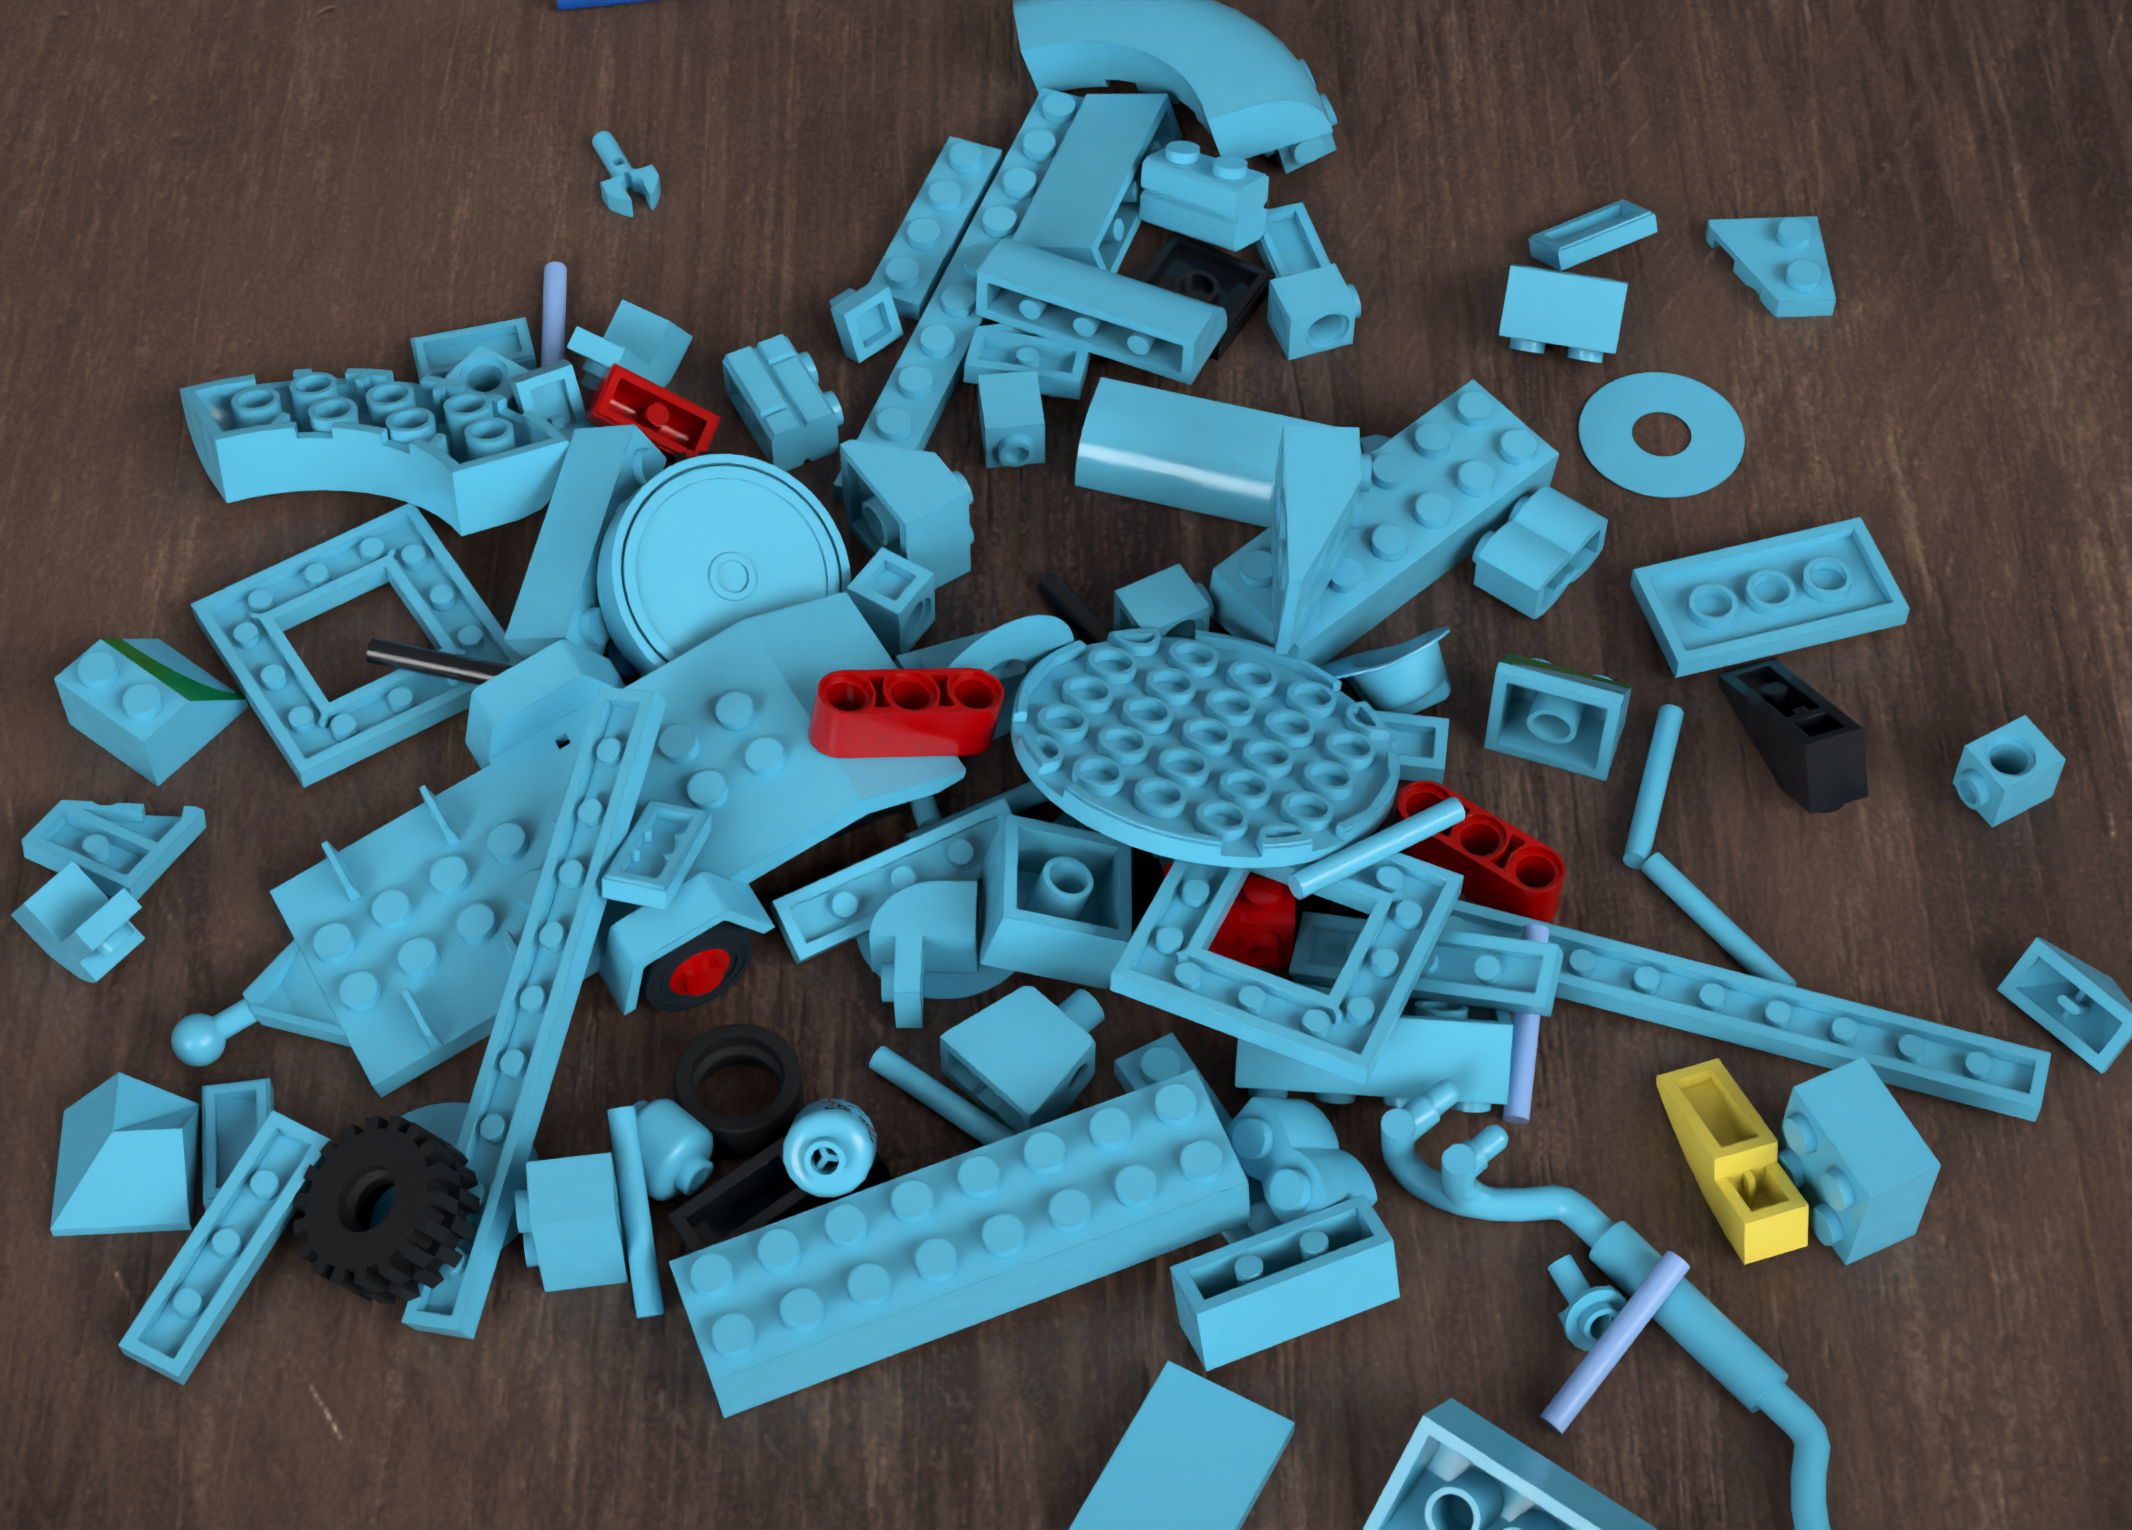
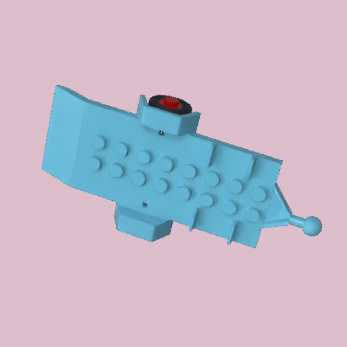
[171,592,966,1098]

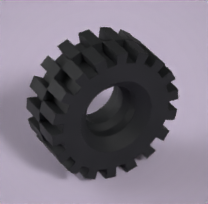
[293,1115,480,1304]

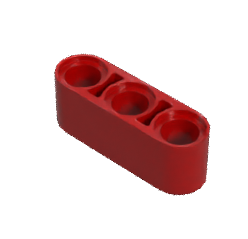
[808,668,1004,758]
[1394,780,1565,923]

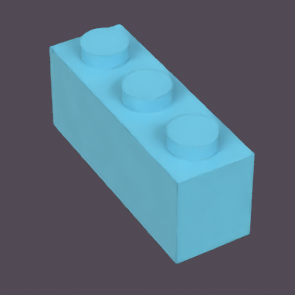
[1170,1194,1400,1372]

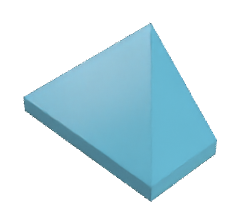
[1997,937,2132,1073]

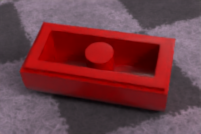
[585,363,721,464]

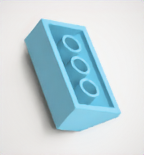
[1235,982,1513,1113]
[1363,1398,1658,1530]

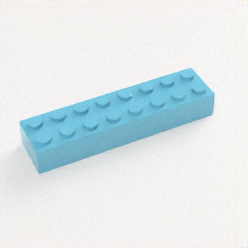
[669,1068,1251,1418]

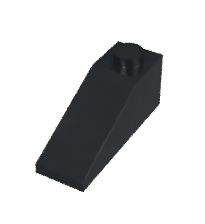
[1718,658,1868,814]

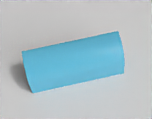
[1012,93,1183,273]
[976,238,1227,385]
[1075,377,1331,528]

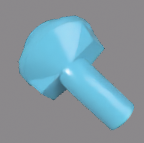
[1547,1254,1627,1351]

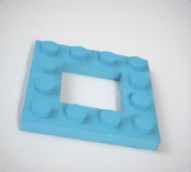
[190,503,524,788]
[1110,852,1464,1086]

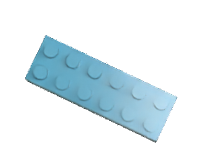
[1209,379,1559,667]

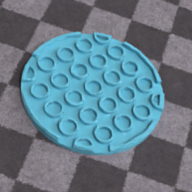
[1010,628,1400,868]

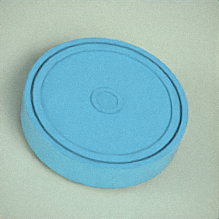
[597,454,851,677]

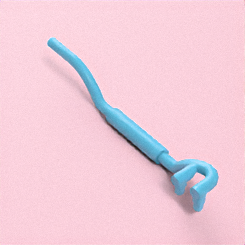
[1381,1079,1831,1530]

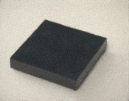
[1136,232,1275,361]

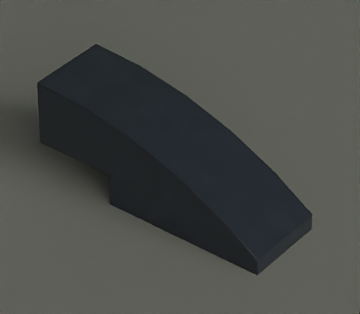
[668,1137,892,1253]

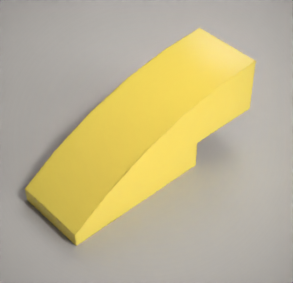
[1656,1058,1809,1265]

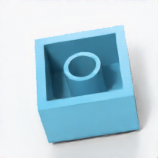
[980,813,1132,990]
[1777,1056,1941,1266]

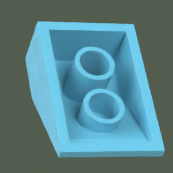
[1270,424,1372,655]

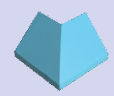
[50,1072,202,1236]

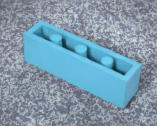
[504,424,667,660]

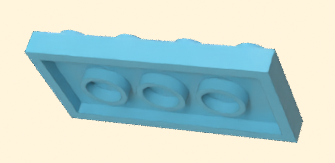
[1630,517,1910,678]

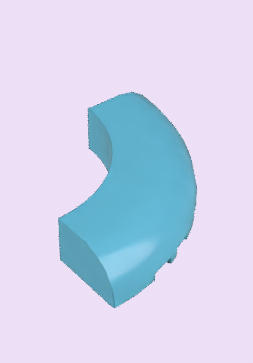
[1012,0,1333,159]
[179,368,569,536]

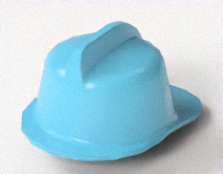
[1319,626,1451,715]

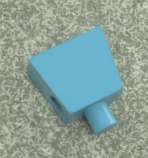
[940,986,1105,1134]

